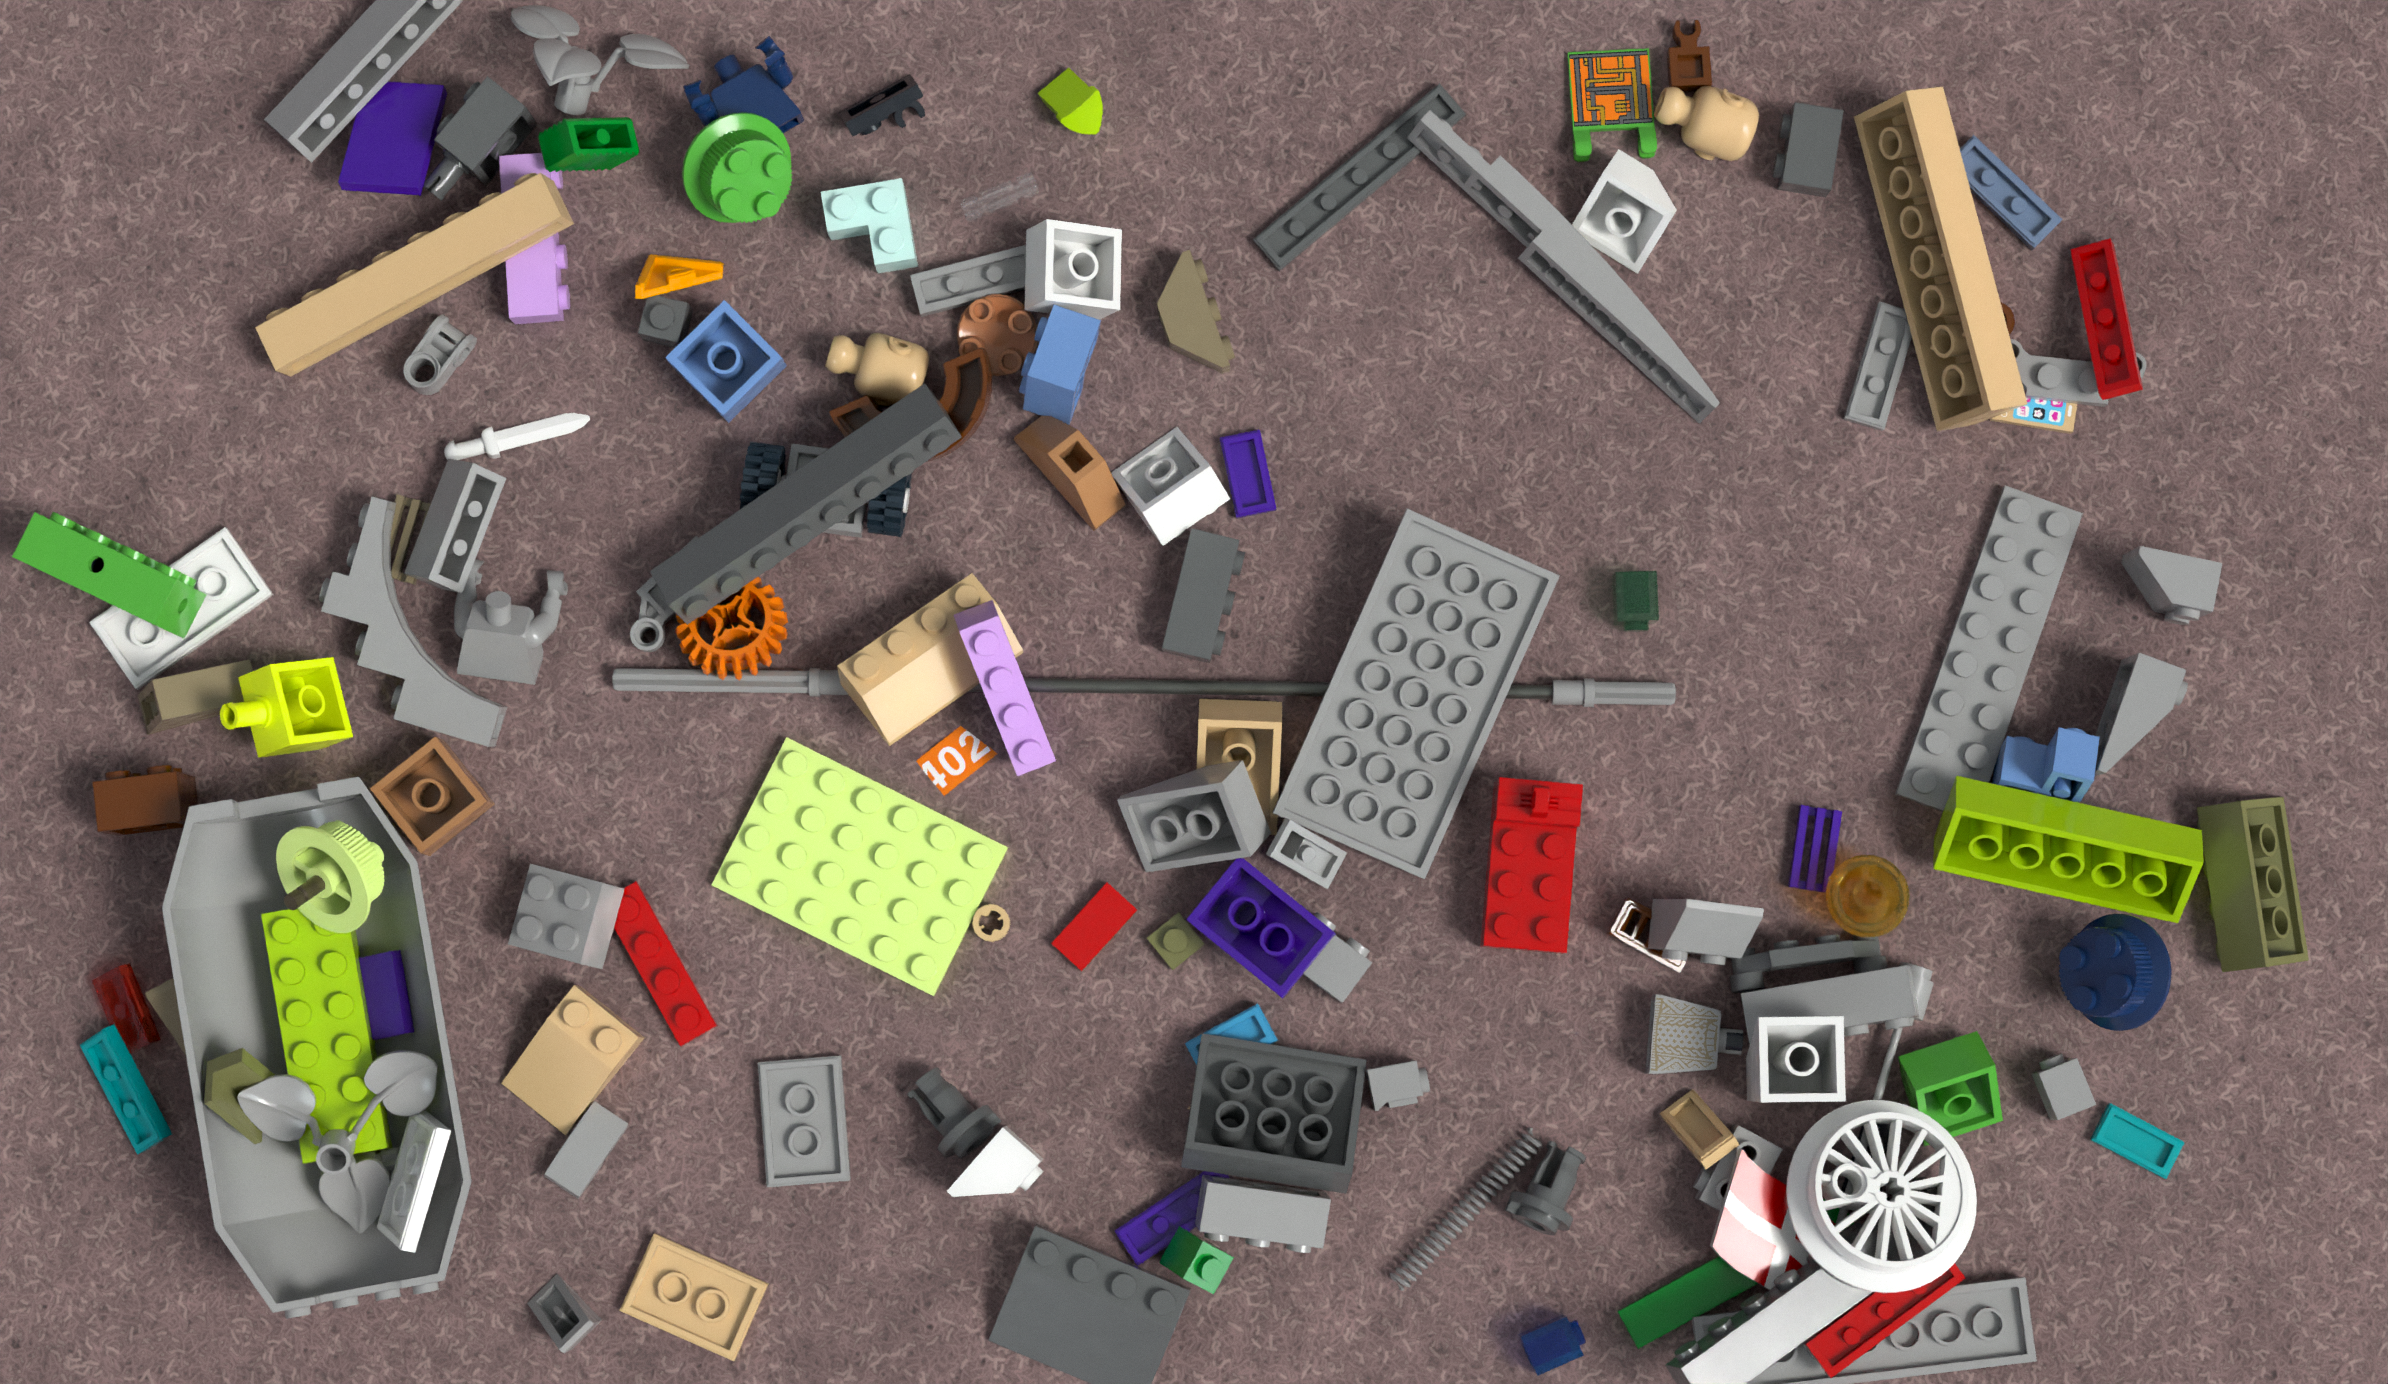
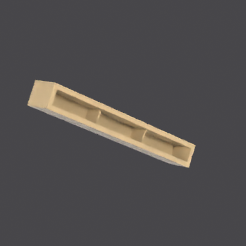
[255,173,574,377]

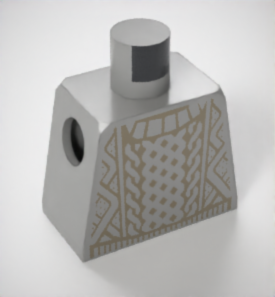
[1645,994,1743,1074]

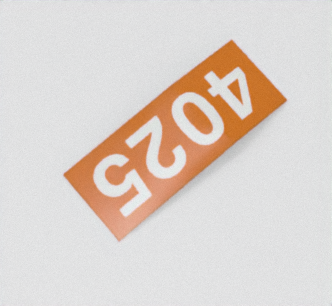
[916,726,998,796]

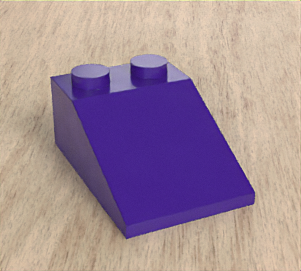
[1186,858,1336,999]

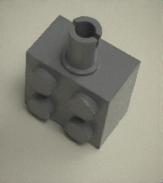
[423,76,537,201]

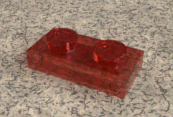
[92,963,161,1054]

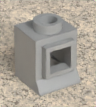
[1366,1060,1430,1111]

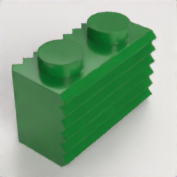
[538,117,639,172]

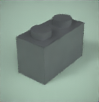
[1772,102,1844,198]

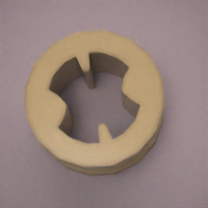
[972,904,1010,942]

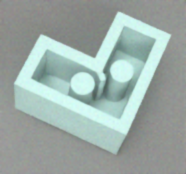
[821,178,918,273]

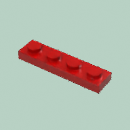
[2070,238,2143,400]
[614,881,718,1046]
[1804,1254,1965,1378]

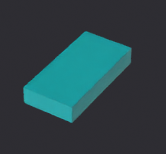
[2090,1103,2185,1179]

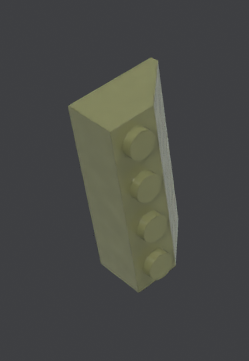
[2197,797,2309,972]

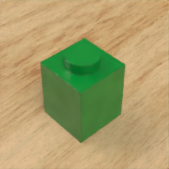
[1159,1226,1234,1294]

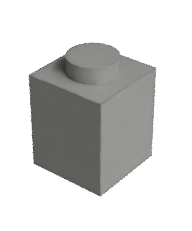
[2031,1053,2096,1120]

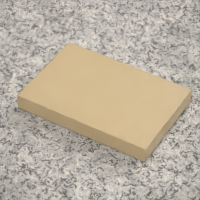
[620,1233,769,1361]

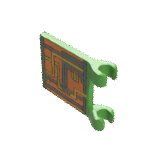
[1567,48,1657,162]

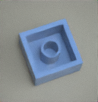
[665,300,787,423]

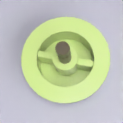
[276,820,385,933]

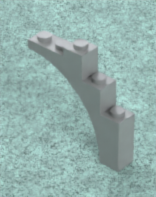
[319,496,508,747]

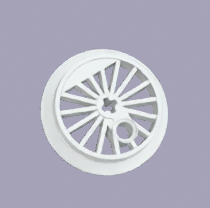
[1786,1100,1977,1293]

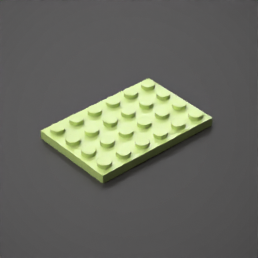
[712,737,1008,996]

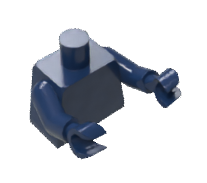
[683,36,804,133]

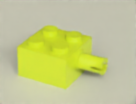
[220,657,353,758]

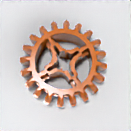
[675,577,788,681]

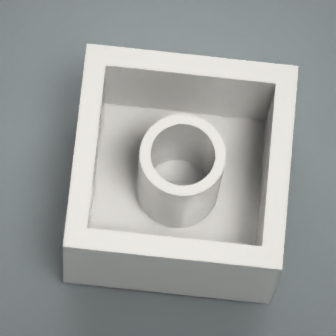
[1025,219,1122,320]

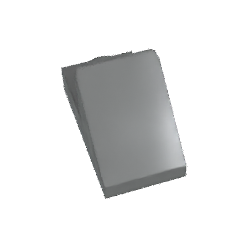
[1266,818,1347,889]

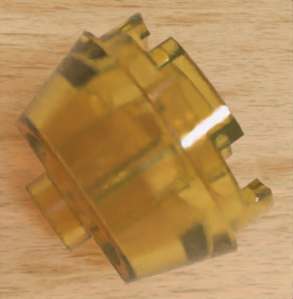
[1826,855,1910,937]

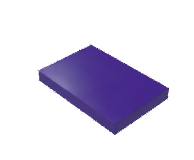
[338,82,447,196]

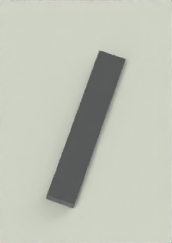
[1253,83,1466,272]

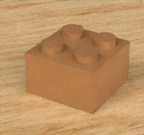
[370,736,495,856]

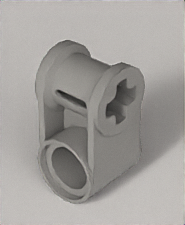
[403,314,477,395]

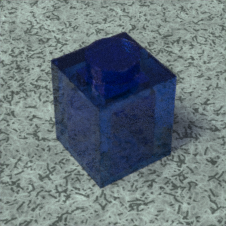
[1518,1314,1586,1376]

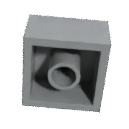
[508,864,624,969]

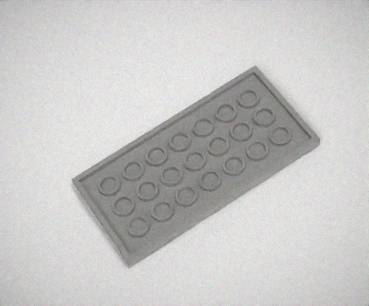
[1273,508,1560,879]

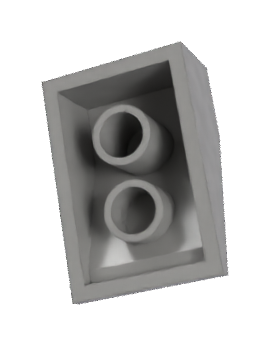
[2094,653,2188,777]
[1117,760,1271,872]

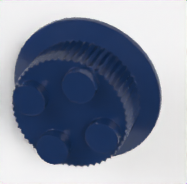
[2059,914,2171,1031]

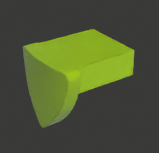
[1038,67,1103,135]

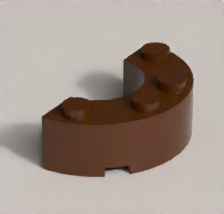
[829,347,992,462]

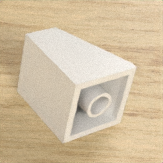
[1746,1016,1846,1103]

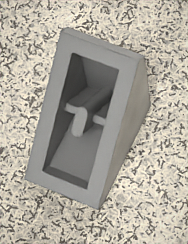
[527,1274,602,1353]

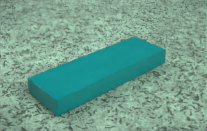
[80,1024,172,1155]

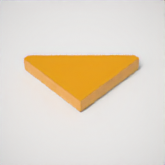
[635,254,724,299]

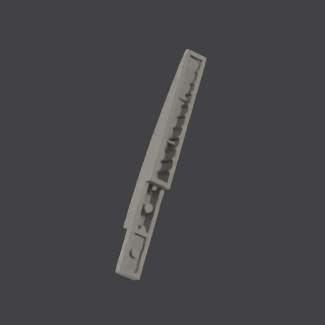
[1407,110,1720,424]

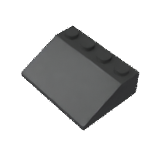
[1181,1033,1367,1194]
[988,1224,1191,1384]

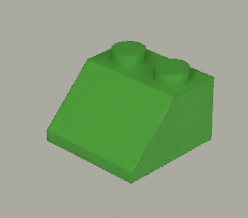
[1898,1031,2003,1146]

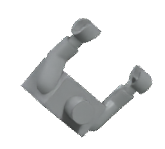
[454,559,568,685]

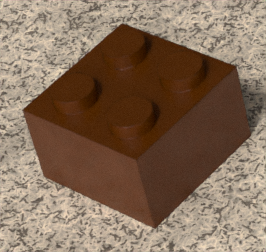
[92,765,198,836]

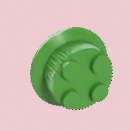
[682,112,793,223]

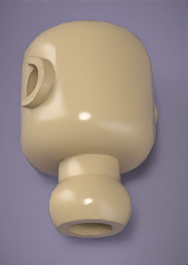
[1654,86,1759,161]
[825,333,929,406]

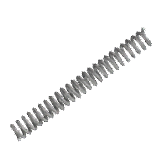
[1390,1127,1543,1291]

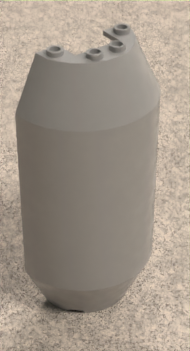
[162,777,472,1319]

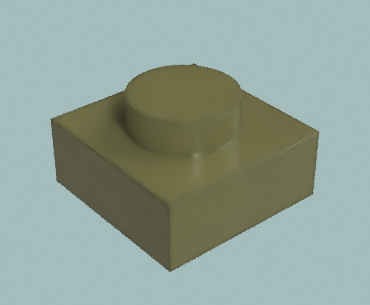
[1147,912,1205,970]

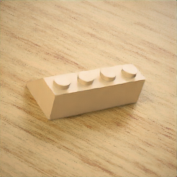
[837,573,1023,746]

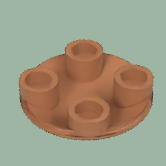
[957,294,1038,376]

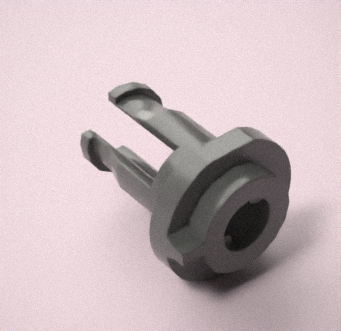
[907,1067,1001,1159]
[1505,1141,1586,1235]

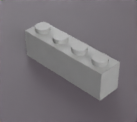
[1741,965,1920,1043]

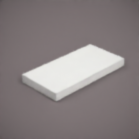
[89,527,274,690]

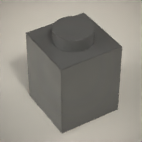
[638,295,693,348]

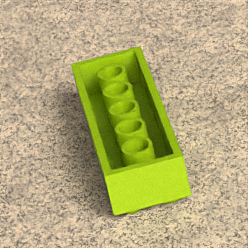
[1933,776,2204,923]
[261,908,393,1164]

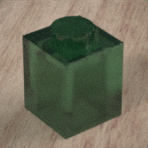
[1612,571,1659,632]

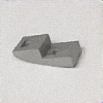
[544,1101,629,1199]

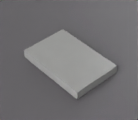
[758,1056,851,1187]

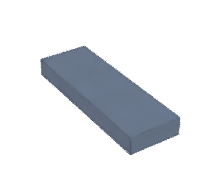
[1960,135,2063,251]

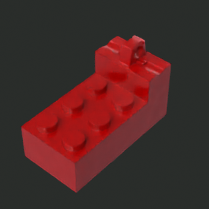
[1480,777,1583,954]

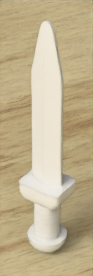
[444,413,590,460]

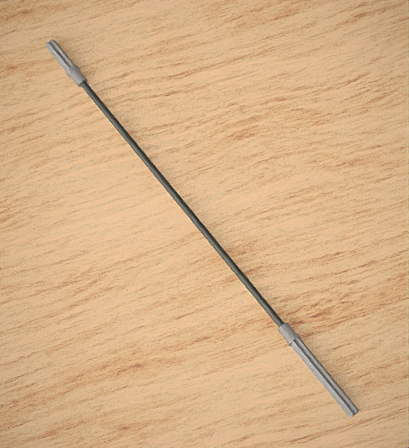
[612,668,1676,707]

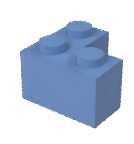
[1019,305,1101,425]
[1992,727,2100,803]

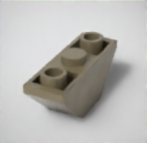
[1157,250,1235,374]

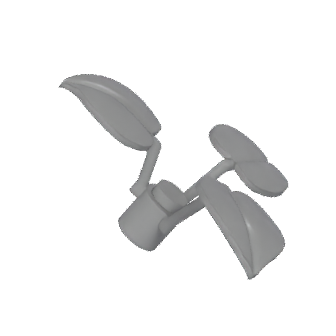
[510,5,690,115]
[237,1050,438,1233]

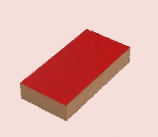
[1051,882,1138,971]

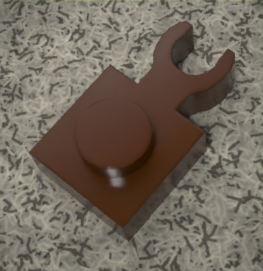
[1667,20,1712,91]

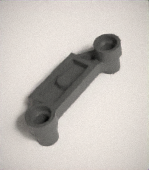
[1729,932,1887,994]

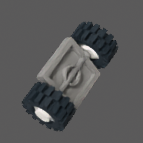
[740,442,912,538]

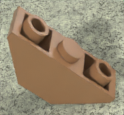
[1014,416,1126,531]

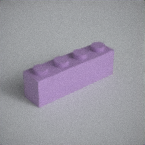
[499,153,570,324]
[954,600,1056,776]

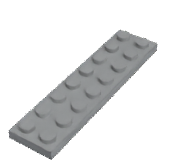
[1895,485,2083,812]
[1692,1277,2037,1384]

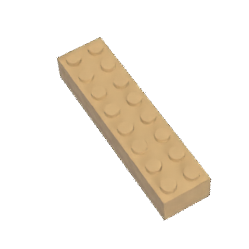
[1854,87,2027,431]

